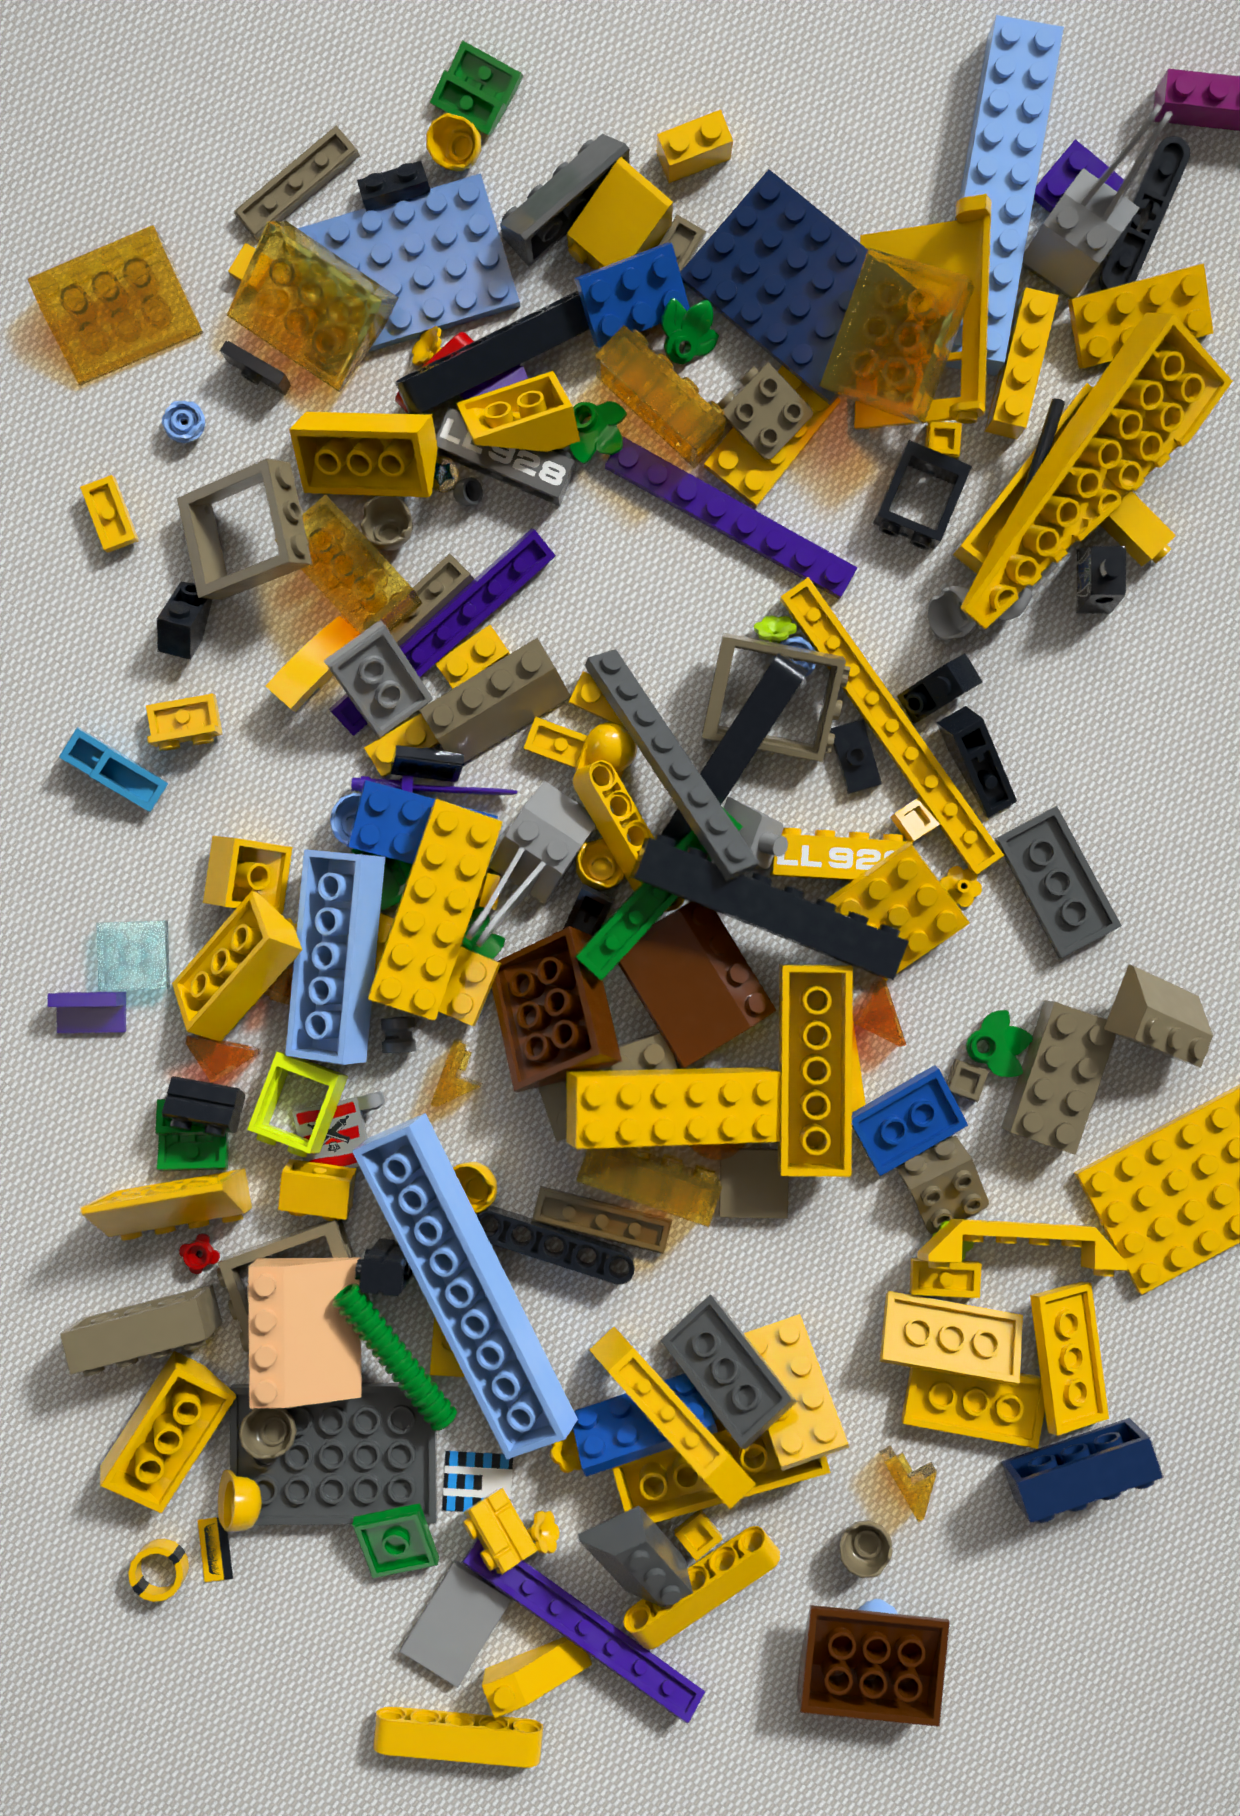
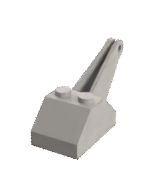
[1022,104,1172,299]
[466,781,596,947]

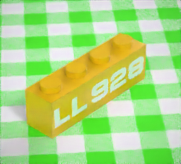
[984,287,1059,440]
[770,828,913,881]

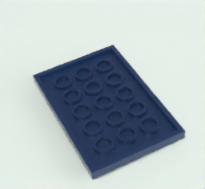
[680,169,923,405]

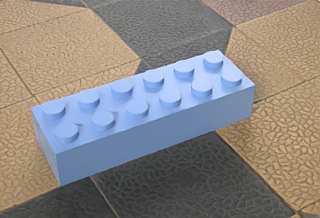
[285,849,385,1065]

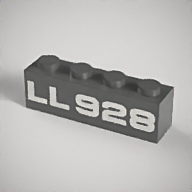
[436,407,576,506]

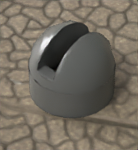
[453,477,483,506]

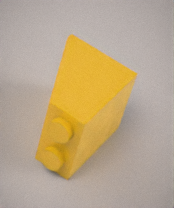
[567,157,673,270]

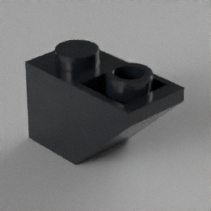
[157,581,213,660]
[897,653,983,724]

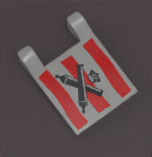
[292,1091,385,1168]

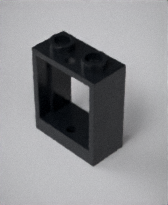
[873,440,972,550]

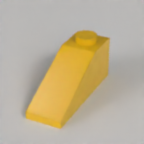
[482,1637,592,1718]

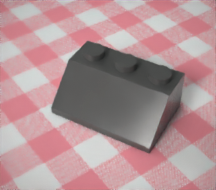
[578,1506,693,1607]

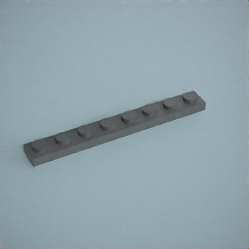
[585,649,759,881]

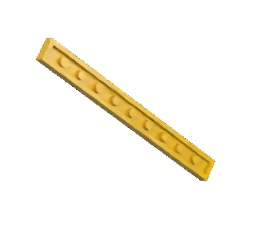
[780,577,1004,875]

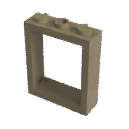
[177,458,312,600]
[702,633,850,762]
[217,1219,373,1353]

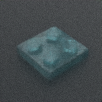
[96,920,170,991]

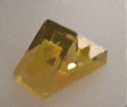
[430,1038,483,1107]
[879,1445,937,1522]

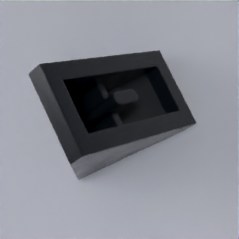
[563,884,615,937]

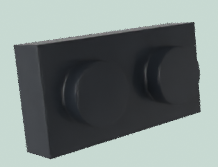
[357,161,431,212]

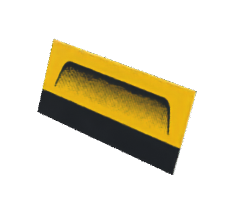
[197,1517,233,1582]

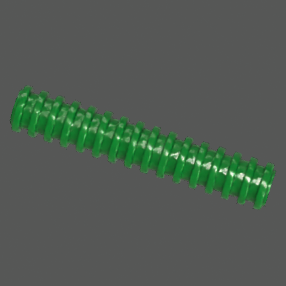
[332,1283,457,1431]

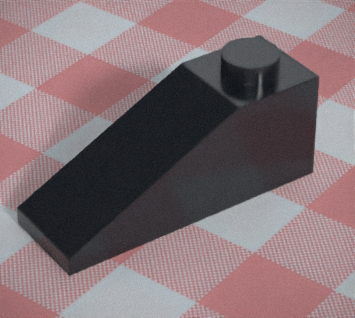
[936,706,1017,818]

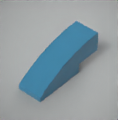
[59,726,168,812]

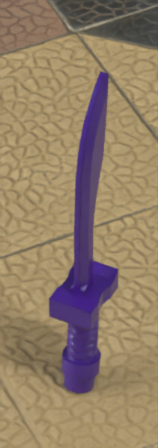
[351,775,517,796]

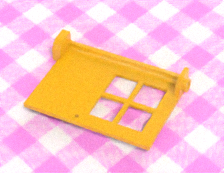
[854,194,992,430]

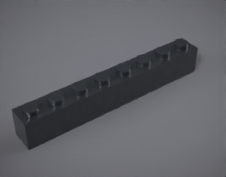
[630,834,909,980]

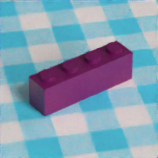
[1153,68,1240,131]

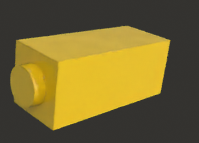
[1100,490,1176,567]

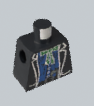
[1077,546,1126,614]

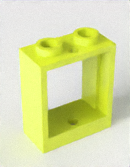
[247,1051,348,1158]

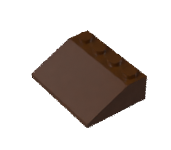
[618,902,777,1069]
[492,926,622,1092]
[796,1605,950,1727]

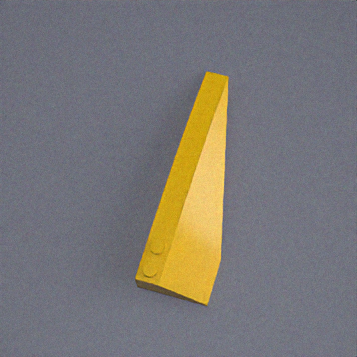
[960,313,1233,629]

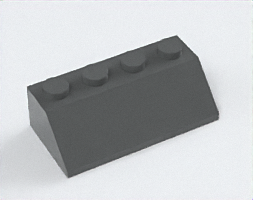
[500,134,630,267]

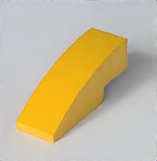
[265,616,360,712]

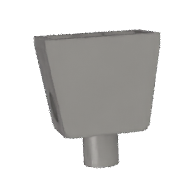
[712,797,788,870]

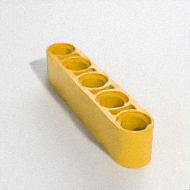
[573,760,685,913]
[624,1526,781,1649]
[373,1707,543,1768]

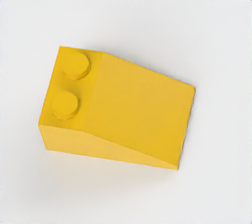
[456,371,580,452]

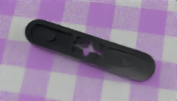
[1099,136,1191,290]

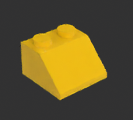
[203,836,293,914]

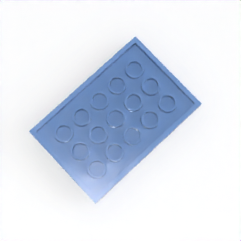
[287,173,521,365]

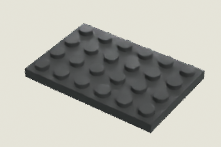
[230,1382,438,1525]

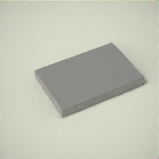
[324,620,433,739]
[400,1560,512,1688]

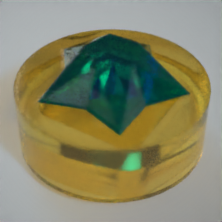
[432,456,459,493]

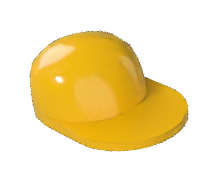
[576,722,638,784]
[218,1470,262,1532]

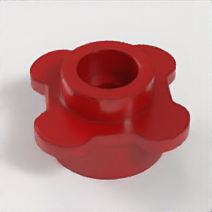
[179,1233,220,1274]

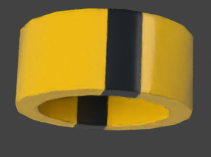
[128,1538,189,1602]

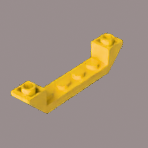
[917,1219,1128,1277]
[589,1327,756,1510]

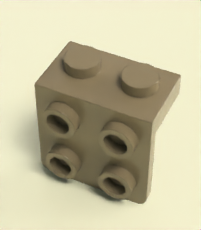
[712,362,813,460]
[896,1135,989,1234]

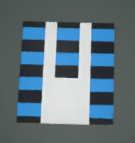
[442,1451,513,1512]

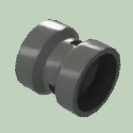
[381,1017,417,1053]

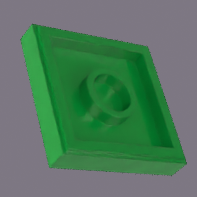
[352,1503,439,1579]

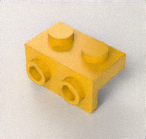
[146,693,223,751]

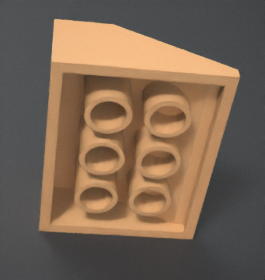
[248,1257,362,1408]

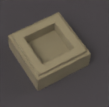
[946,1059,989,1103]

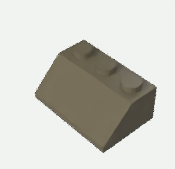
[1104,964,1213,1068]

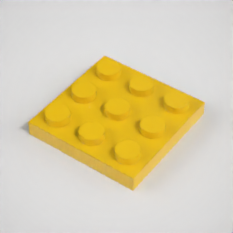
[825,841,970,981]

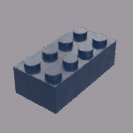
[1001,1418,1164,1523]

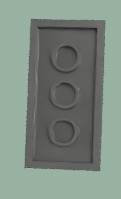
[994,806,1122,958]
[661,1294,797,1449]

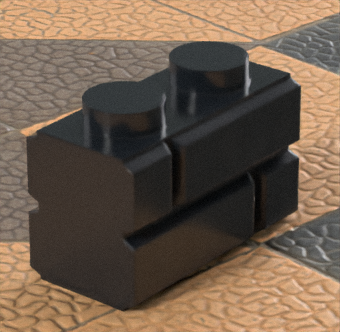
[162,1076,245,1137]
[355,1238,413,1297]

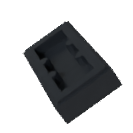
[220,341,291,395]
[830,719,882,794]
[390,745,464,783]

